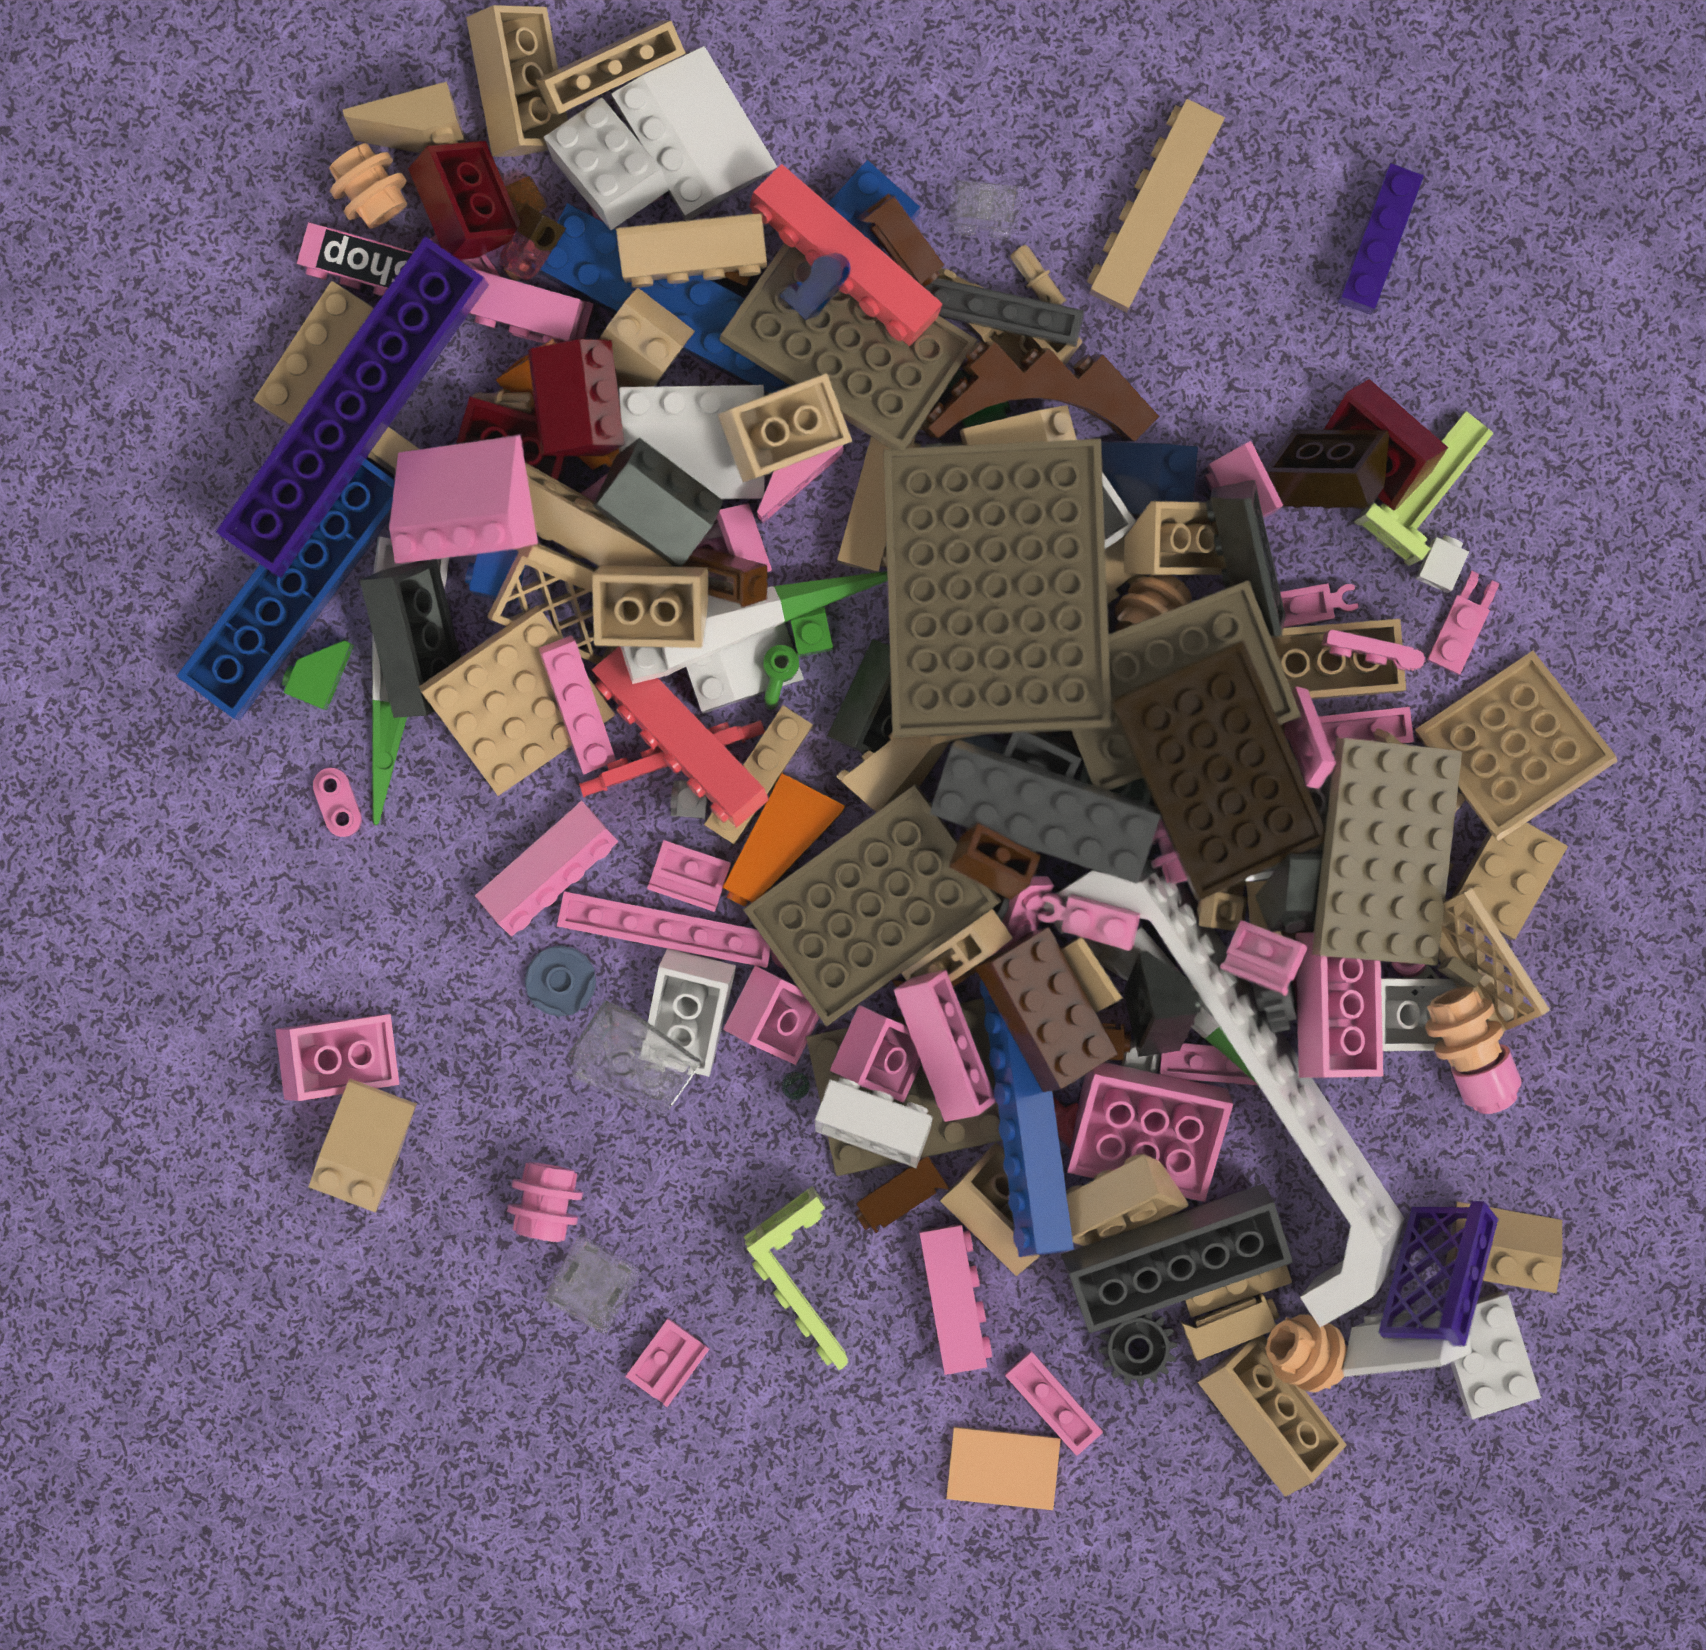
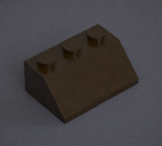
[1265,429,1389,509]

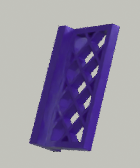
[1378,1201,1498,1346]

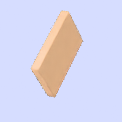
[946,1426,1061,1510]

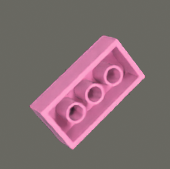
[1296,932,1383,1078]

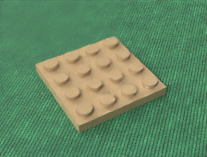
[419,605,615,796]
[1415,651,1617,841]

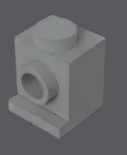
[670,780,708,819]

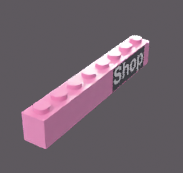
[297,222,586,343]

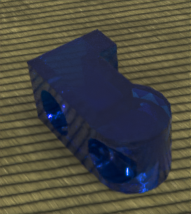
[780,253,851,320]

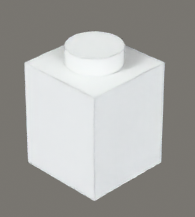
[1415,535,1469,593]

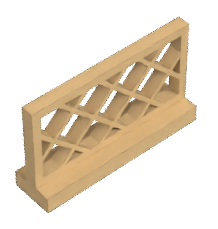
[487,543,618,664]
[1438,888,1550,1032]

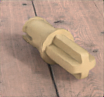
[1010,245,1067,305]
[473,389,535,413]

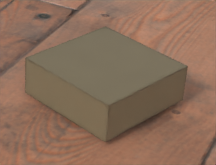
[1437,957,1482,988]

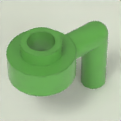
[763,645,799,710]

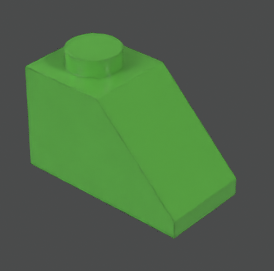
[791,606,833,657]
[282,641,354,711]

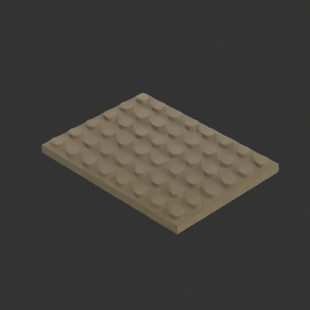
[884,439,1112,738]

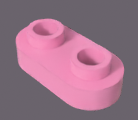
[313,768,362,837]

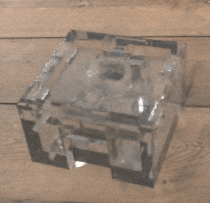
[543,1234,643,1335]

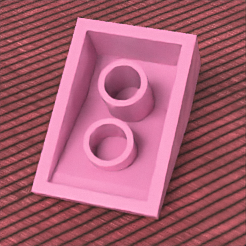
[757,445,843,523]
[275,1014,399,1101]

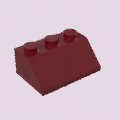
[408,141,523,260]
[528,339,625,456]
[1323,379,1449,511]
[456,396,568,482]

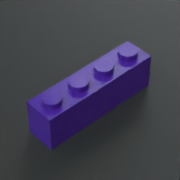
[1337,163,1424,315]

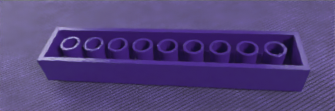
[215,236,489,578]

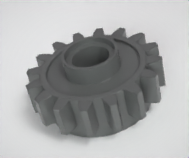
[1253,980,1297,1033]
[1098,1312,1177,1387]

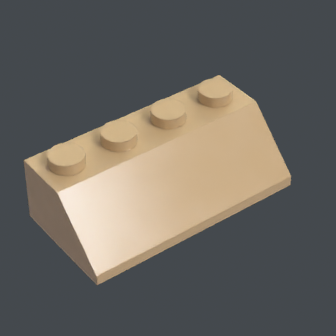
[466,5,568,157]
[616,213,767,288]
[1198,1335,1347,1497]

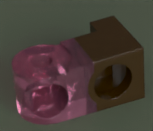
[500,204,566,280]

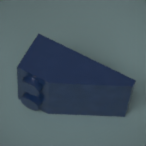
[1101,442,1198,517]

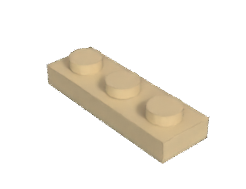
[1185,1265,1292,1317]

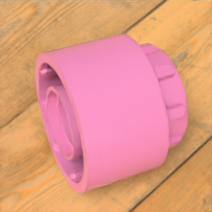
[1451,1044,1522,1114]

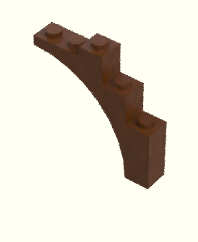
[921,341,1160,442]

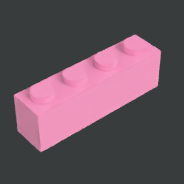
[475,801,619,936]
[894,970,996,1122]
[919,1223,992,1375]

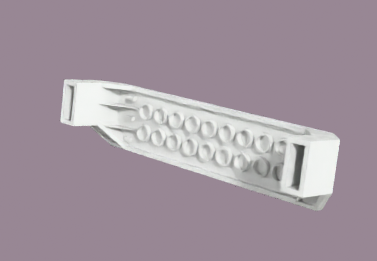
[1044,859,1405,1327]

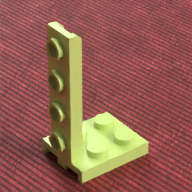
[1354,411,1493,566]
[743,1186,848,1371]

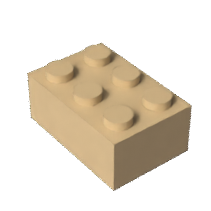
[1451,822,1568,940]

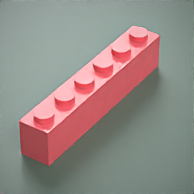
[749,164,943,347]
[592,646,769,828]

